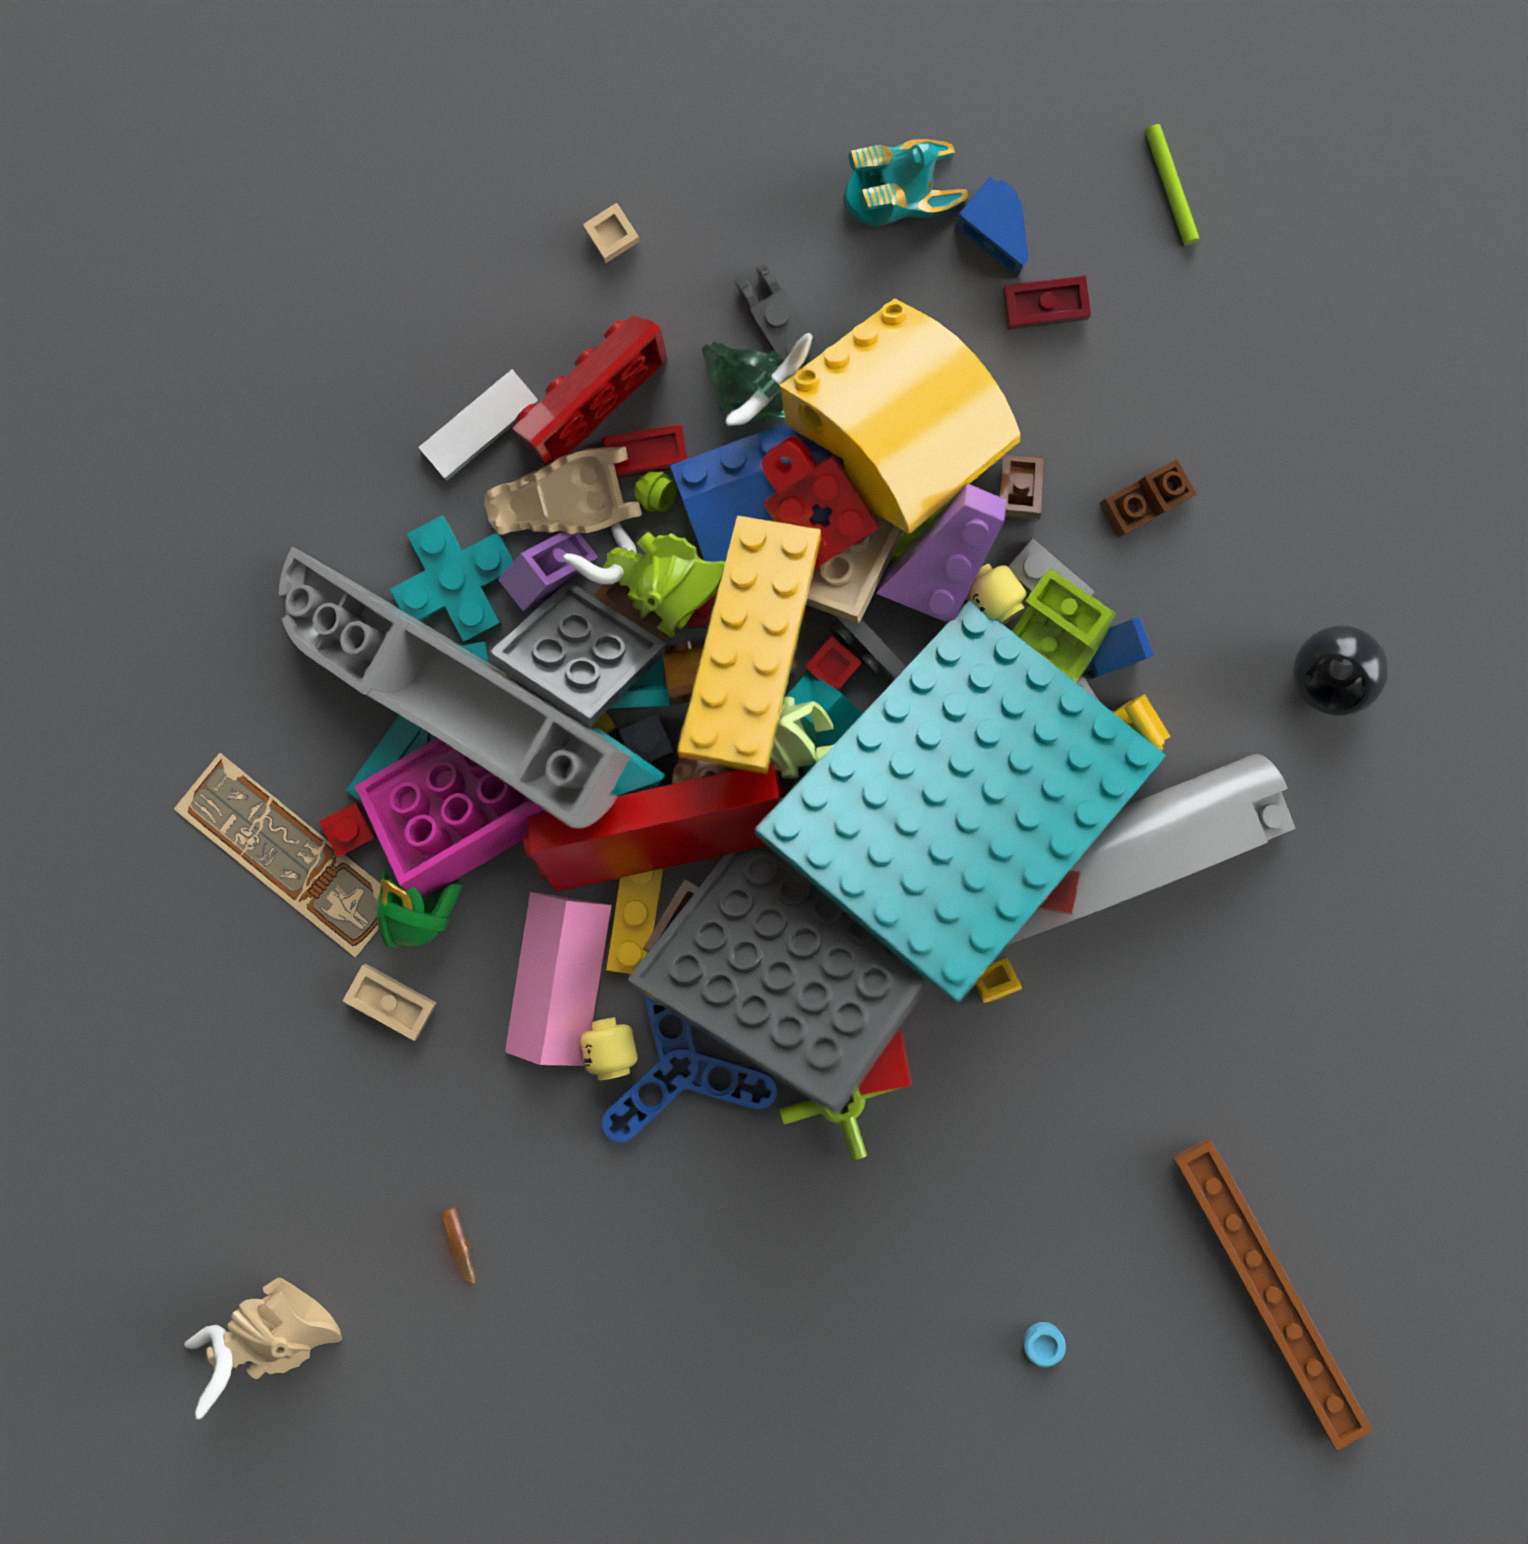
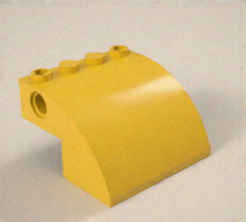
[779,299,1020,534]

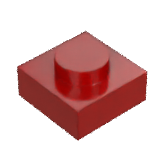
[805,636,862,691]
[319,802,377,858]

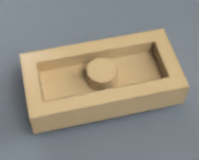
[343,964,437,1041]

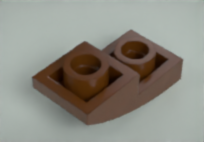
[1099,459,1197,538]

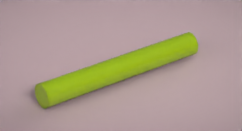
[1145,124,1200,245]

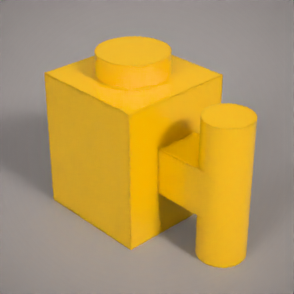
[1112,694,1171,751]

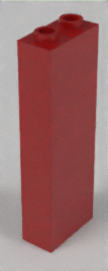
[523,762,786,892]

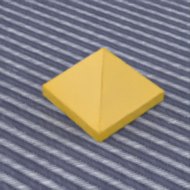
[974,958,1022,1003]

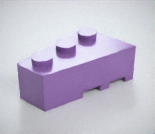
[876,484,1006,623]

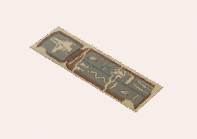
[174,753,380,958]

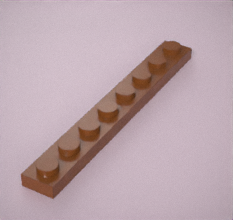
[1172,1137,1373,1451]

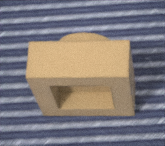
[583,203,640,263]

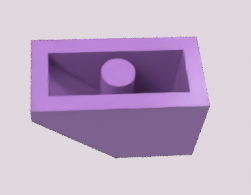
[498,531,599,612]

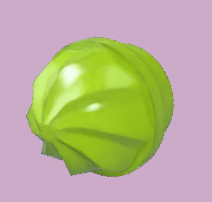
[635,472,677,512]

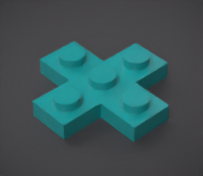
[390,515,514,643]

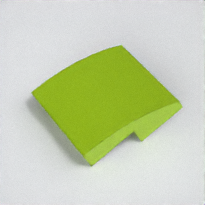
[1012,567,1116,683]

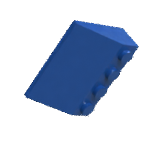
[670,423,871,562]

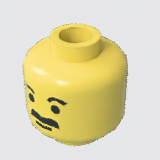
[966,564,1027,625]
[580,1017,638,1080]

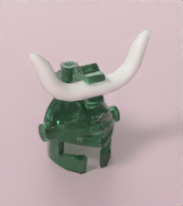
[702,334,812,425]

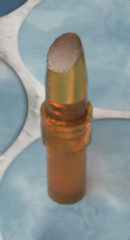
[441,1206,476,1283]

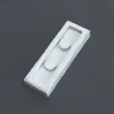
[418,369,539,481]

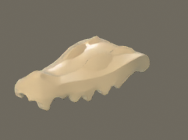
[484,447,642,534]

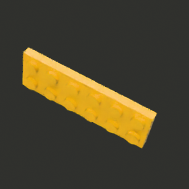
[678,516,821,773]

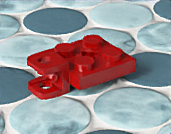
[761,435,881,569]

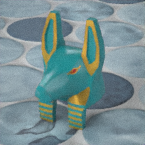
[842,139,969,227]

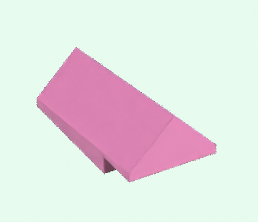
[505,892,612,1066]

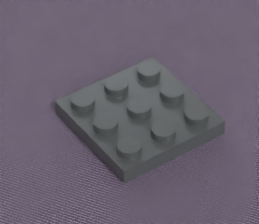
[489,581,666,728]

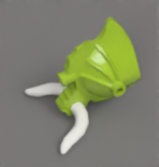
[563,522,726,638]

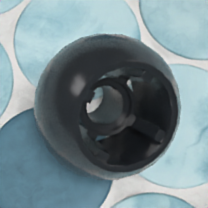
[1293,626,1388,716]

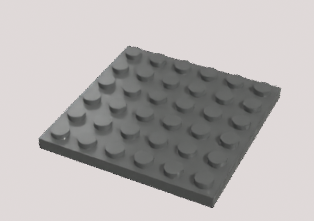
[627,795,930,1115]

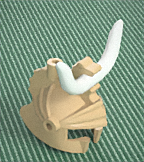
[184,1277,342,1419]

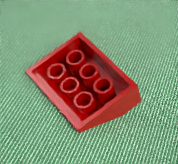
[512,315,668,466]

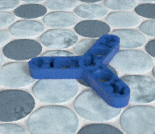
[601,995,777,1142]

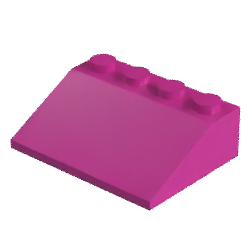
[355,738,549,899]

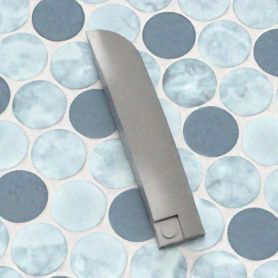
[279,547,631,828]
[1006,754,1296,945]

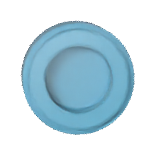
[1023,1322,1066,1367]

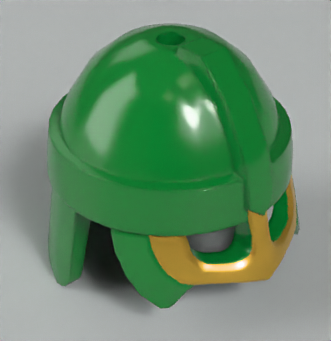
[375,871,463,948]

